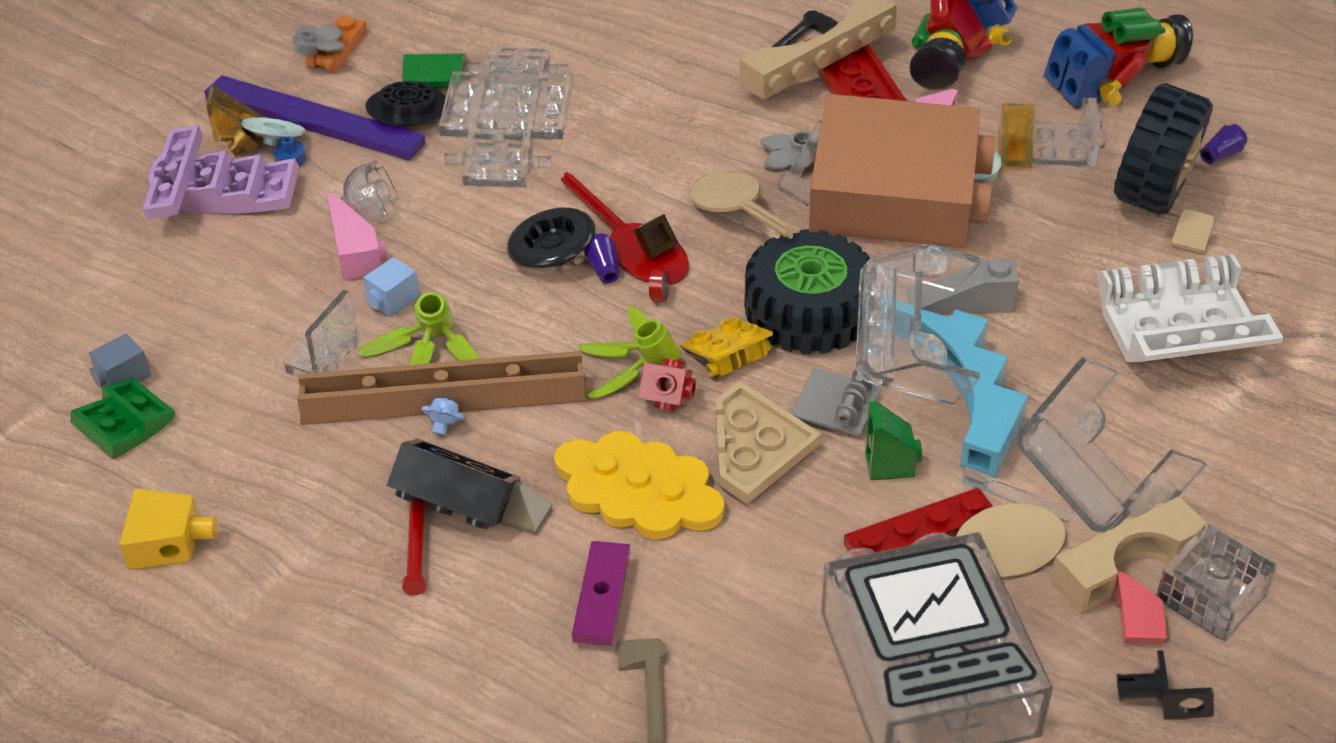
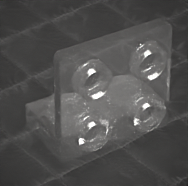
[284,290,359,377]

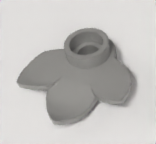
[292,25,345,55]
[760,131,818,172]

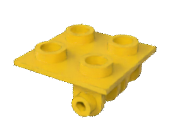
[679,317,773,378]

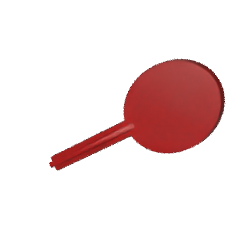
[561,172,689,285]

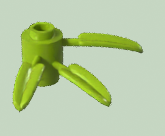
[358,292,480,365]
[579,306,680,399]

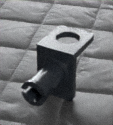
[1116,650,1214,720]

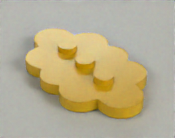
[554,431,724,540]

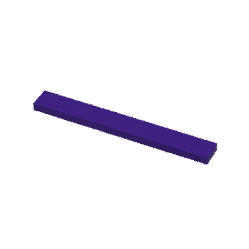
[204,75,426,161]

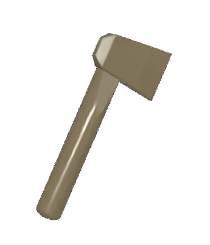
[618,639,667,743]

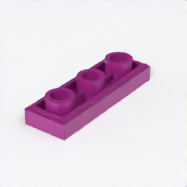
[572,541,630,646]

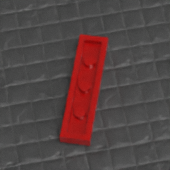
[843,487,993,565]

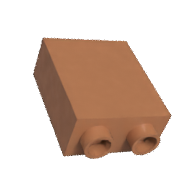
[809,94,996,248]

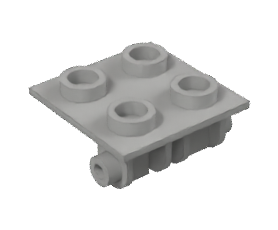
[792,365,881,436]

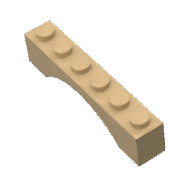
[740,0,897,100]

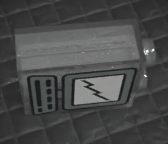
[821,532,1053,743]

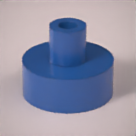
[273,136,306,167]

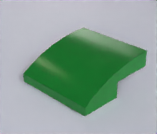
[70,377,175,458]

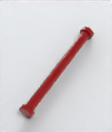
[402,498,426,595]

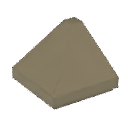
[501,481,552,535]

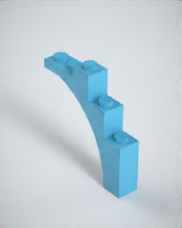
[877,298,1028,479]

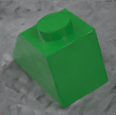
[865,401,922,480]

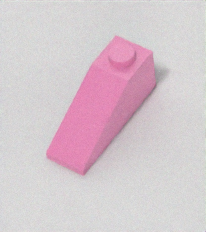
[327,193,387,281]

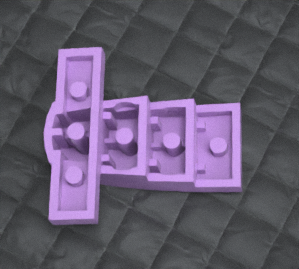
[142,125,299,220]

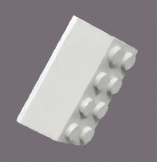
[1098,254,1283,362]

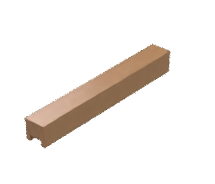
[297,351,587,425]

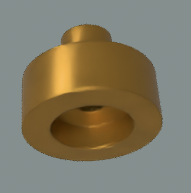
[228,122,261,155]

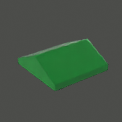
[402,53,467,87]

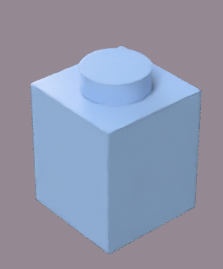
[363,257,420,317]

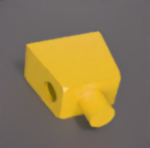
[119,489,218,569]

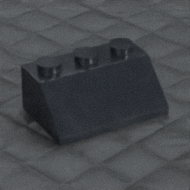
[386,439,521,529]

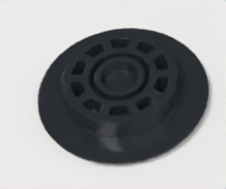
[365,81,450,127]
[507,207,596,268]

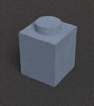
[89,333,151,387]

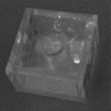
[1156,523,1277,642]

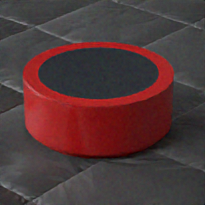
[648,268,670,302]

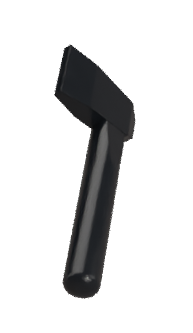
[771,10,838,47]

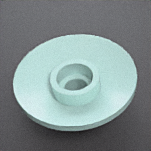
[242,118,305,146]

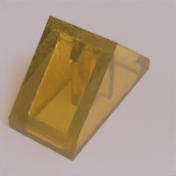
[206,85,264,142]
[998,103,1035,168]

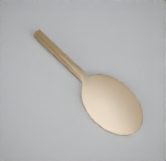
[690,171,796,239]
[846,503,1065,594]

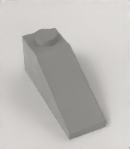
[908,259,1019,315]

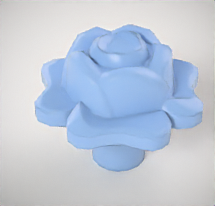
[422,398,465,436]

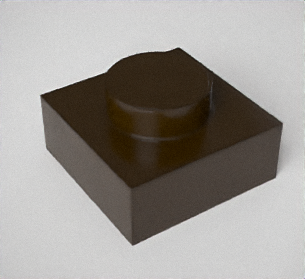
[633,214,679,259]

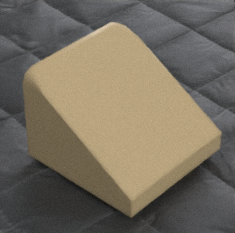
[1171,209,1215,254]

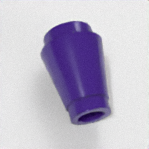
[1200,124,1247,165]
[584,233,620,284]

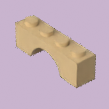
[1051,496,1210,614]

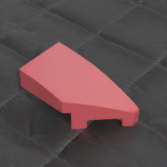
[1115,571,1167,643]

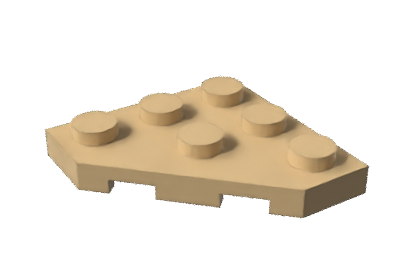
[715,381,822,504]

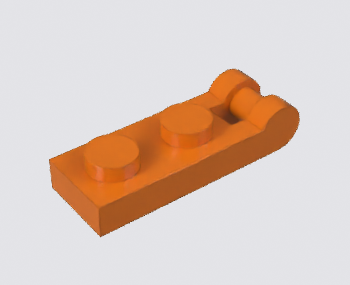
[306,16,367,72]

